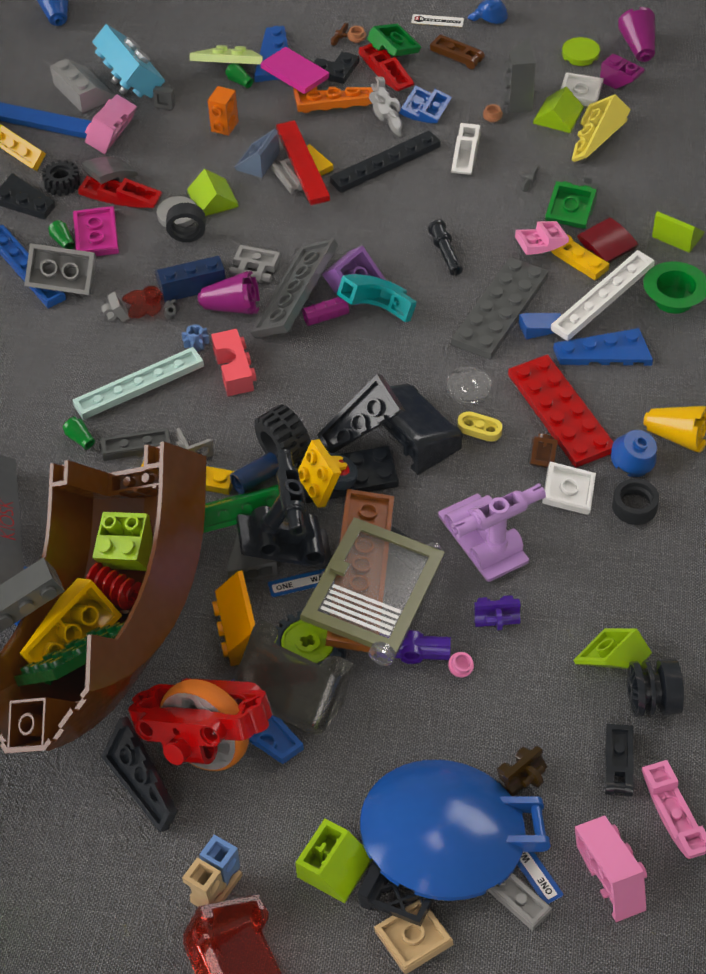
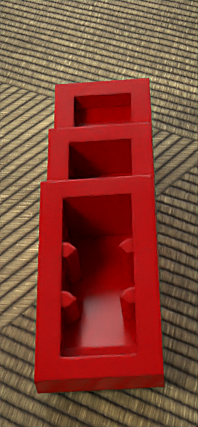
[358,43,414,92]
[78,176,162,208]

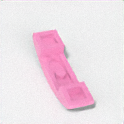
[642,760,706,859]

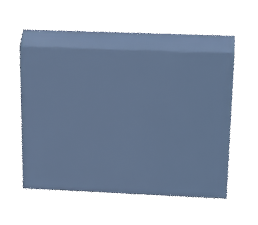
[234,129,280,178]

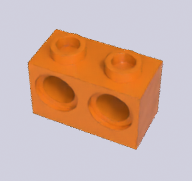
[208,86,239,136]

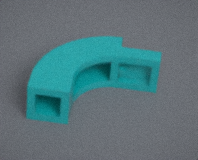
[337,274,417,322]

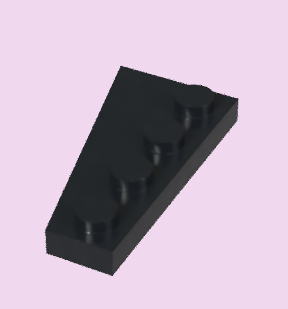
[317,374,406,453]
[101,717,178,832]

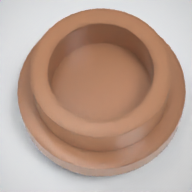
[347,26,366,43]
[483,104,503,122]

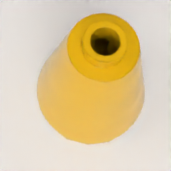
[644,406,706,452]

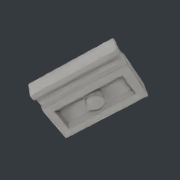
[272,158,303,194]

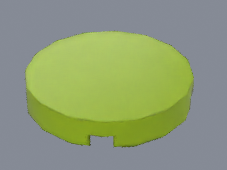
[562,37,600,66]

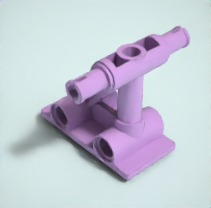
[438,483,546,582]

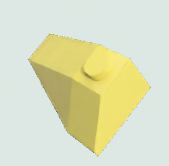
[572,94,631,162]

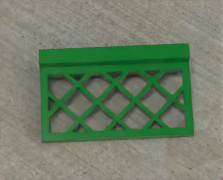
[203,485,279,533]

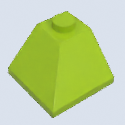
[573,628,652,669]

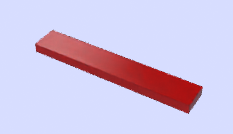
[276,120,330,206]

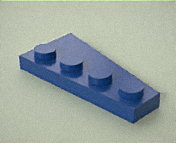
[254,26,288,82]
[553,328,653,366]
[231,674,304,764]

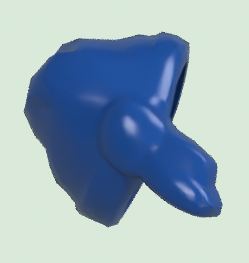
[468,0,508,24]

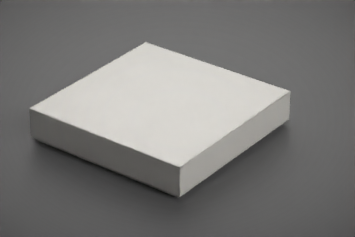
[560,73,604,107]
[542,462,596,515]

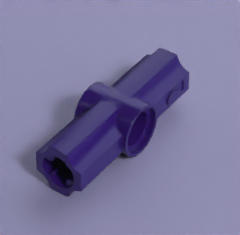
[373,630,451,664]

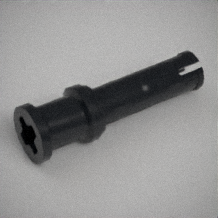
[428,220,463,276]

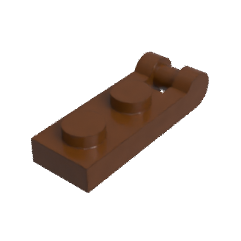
[430,34,485,70]

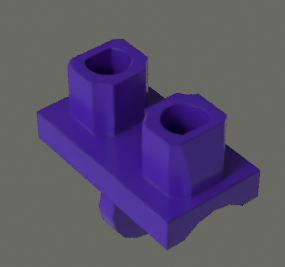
[474,595,521,631]

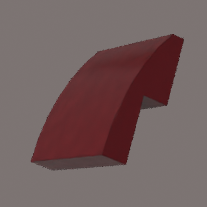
[577,217,638,263]

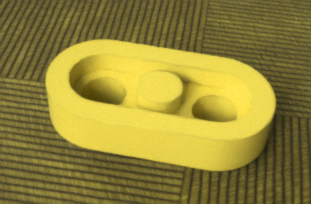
[457,411,502,442]

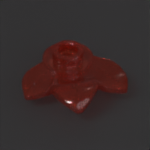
[122,286,162,318]

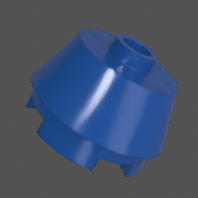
[611,430,657,477]

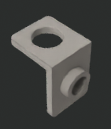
[176,428,214,458]

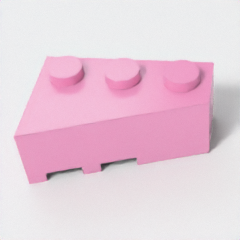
[85,94,137,154]
[575,816,647,922]

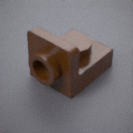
[529,434,558,468]

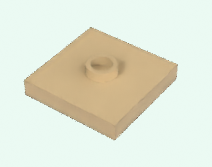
[374,900,454,974]

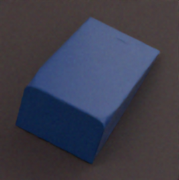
[519,313,561,340]

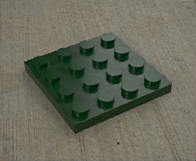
[14,622,125,686]

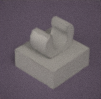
[101,292,130,323]

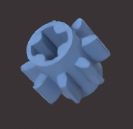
[182,324,210,352]

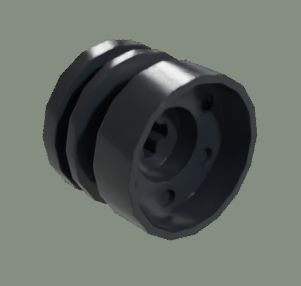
[627,658,684,717]

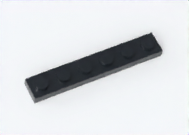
[330,131,441,193]

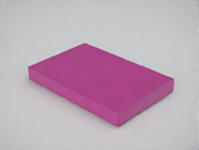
[261,47,330,94]
[73,206,119,256]

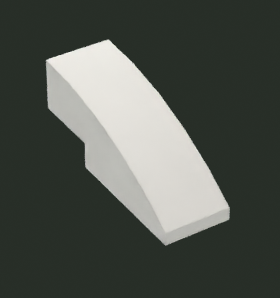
[451,123,481,175]

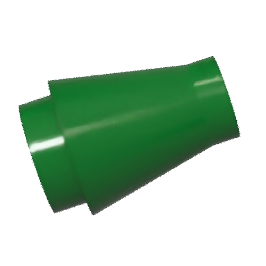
[225,63,254,89]
[48,220,75,249]
[63,417,95,450]

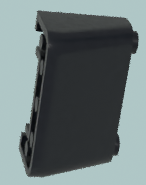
[382,383,462,475]

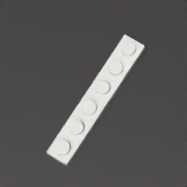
[551,250,654,341]

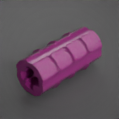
[302,297,349,326]

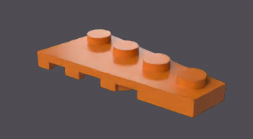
[293,87,373,113]

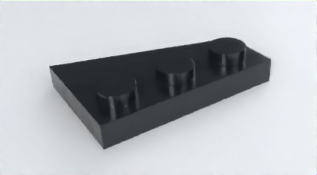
[0,173,55,220]

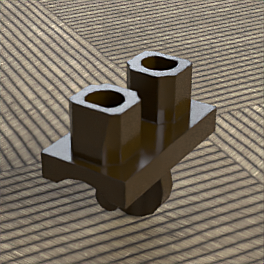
[497,746,547,796]

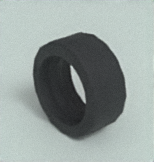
[166,203,206,242]
[612,478,659,525]

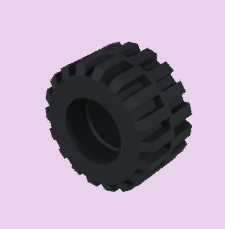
[254,404,311,464]

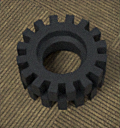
[42,160,81,196]

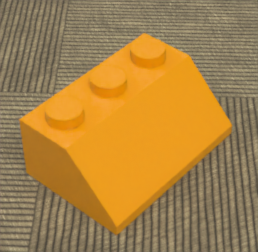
[212,570,261,666]

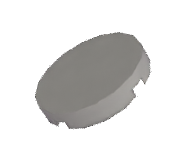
[156,196,196,228]

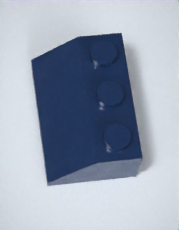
[155,256,226,302]

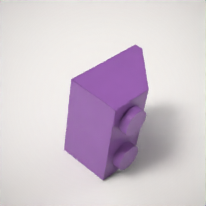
[322,246,386,305]

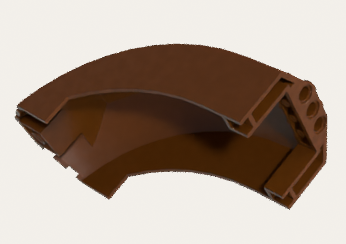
[0,441,207,754]

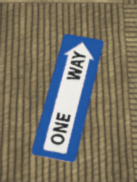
[268,569,334,597]
[517,852,564,904]

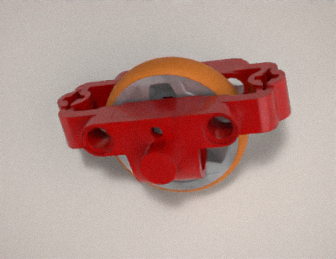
[128,678,272,771]

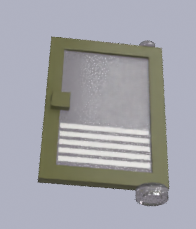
[300,517,445,666]

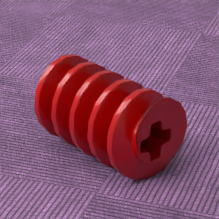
[86,562,142,610]

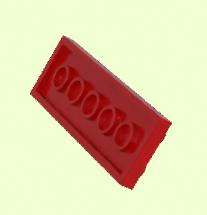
[508,354,614,468]

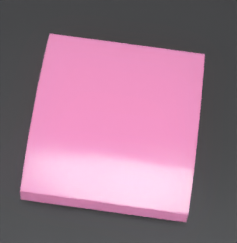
[515,221,569,255]

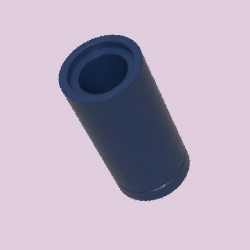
[230,452,279,494]

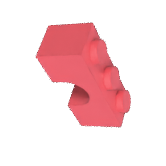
[211,329,257,396]

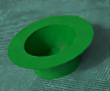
[643,261,706,314]

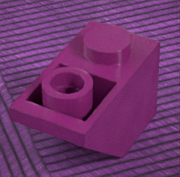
[600,53,645,89]

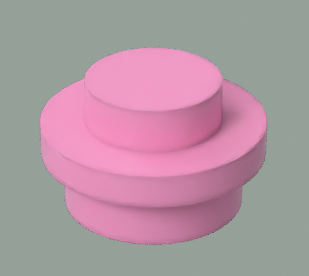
[448,652,474,678]

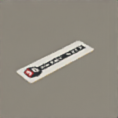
[411,14,464,27]

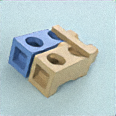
[182,835,243,916]

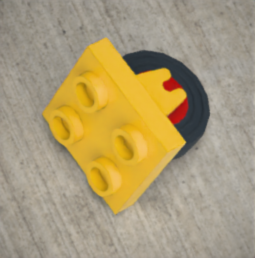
[298,439,358,508]

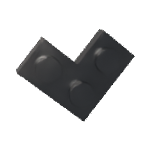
[313,51,359,84]

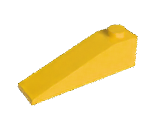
[20,578,122,663]

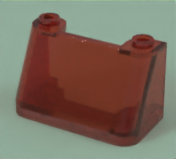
[183,894,281,974]

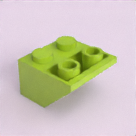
[92,512,153,571]
[295,818,373,903]

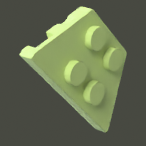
[190,45,263,65]

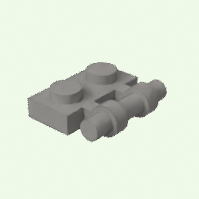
[229,245,281,283]

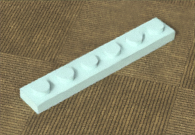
[72,347,204,420]

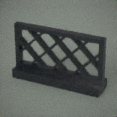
[357,862,434,926]

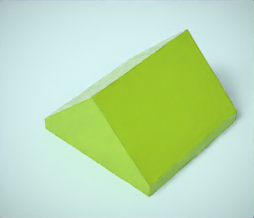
[533,86,584,133]
[187,168,239,216]
[652,211,705,253]

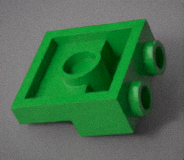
[367,23,421,56]
[545,181,597,229]

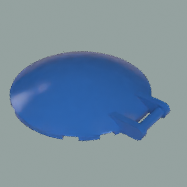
[360,760,551,901]

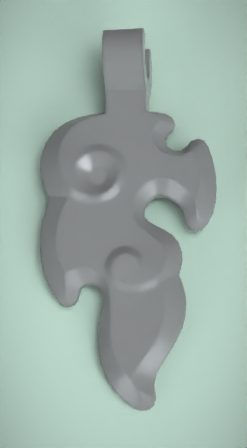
[369,76,403,137]

